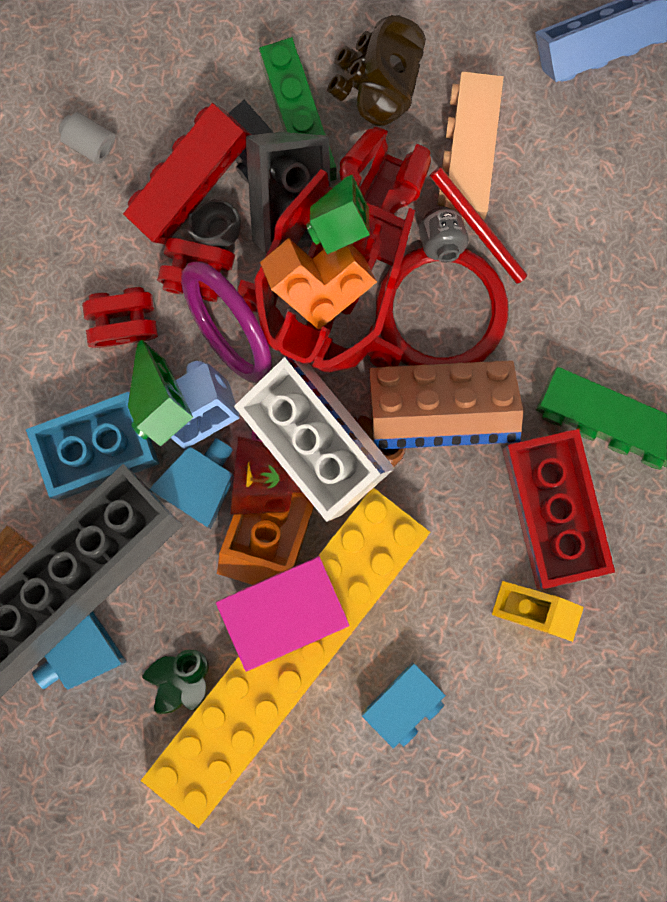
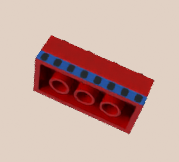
[502,429,616,589]

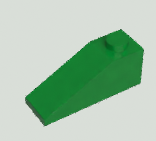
[127,340,194,446]

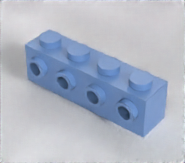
[535,0,667,82]

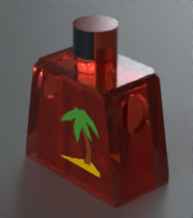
[230,437,303,515]

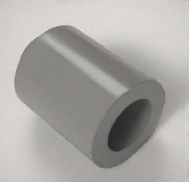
[59,112,115,164]

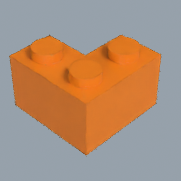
[260,238,377,330]

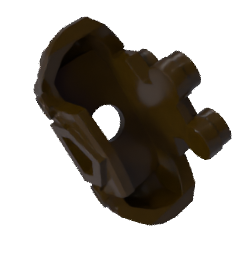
[327,15,426,126]

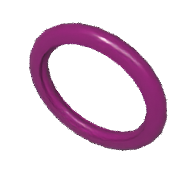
[181,262,272,383]

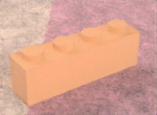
[437,72,504,220]

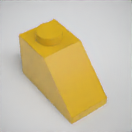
[492,581,584,642]

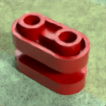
[157,238,235,302]
[82,287,158,348]

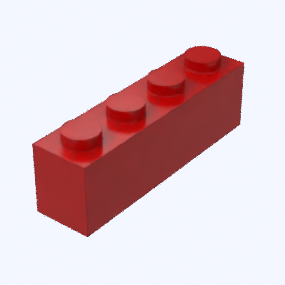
[123,103,252,245]

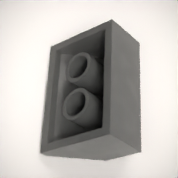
[246,132,330,253]

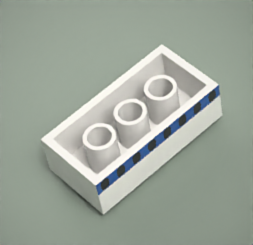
[234,357,395,522]

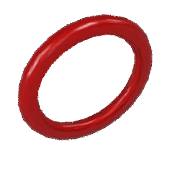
[376,247,509,366]

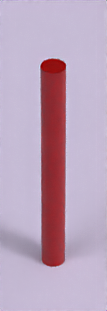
[429,167,527,284]

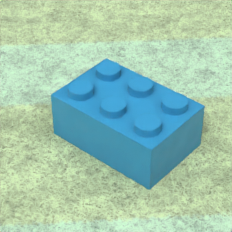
[26,392,160,501]

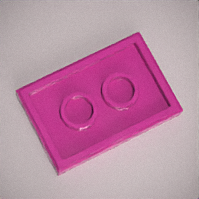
[215,556,350,672]

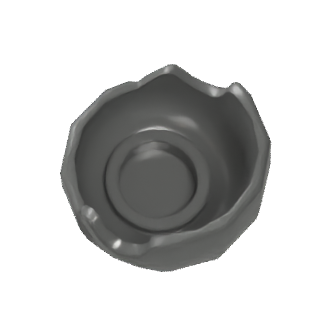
[186,199,241,249]

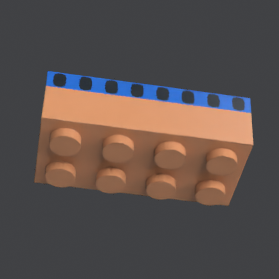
[369,361,523,449]

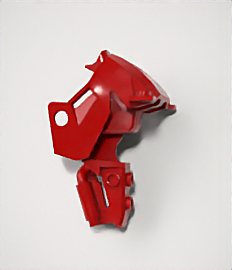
[238,127,431,372]

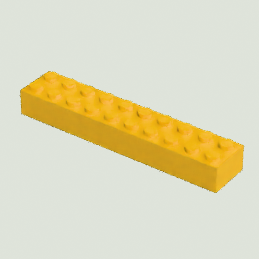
[140,488,431,829]

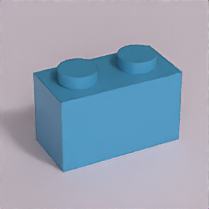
[361,662,446,749]

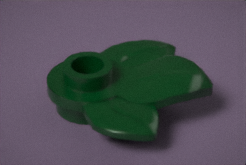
[142,650,209,714]

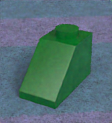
[306,175,370,255]

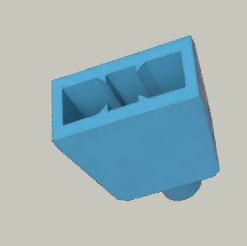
[150,438,235,529]
[32,611,127,690]

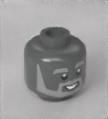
[419,207,469,263]

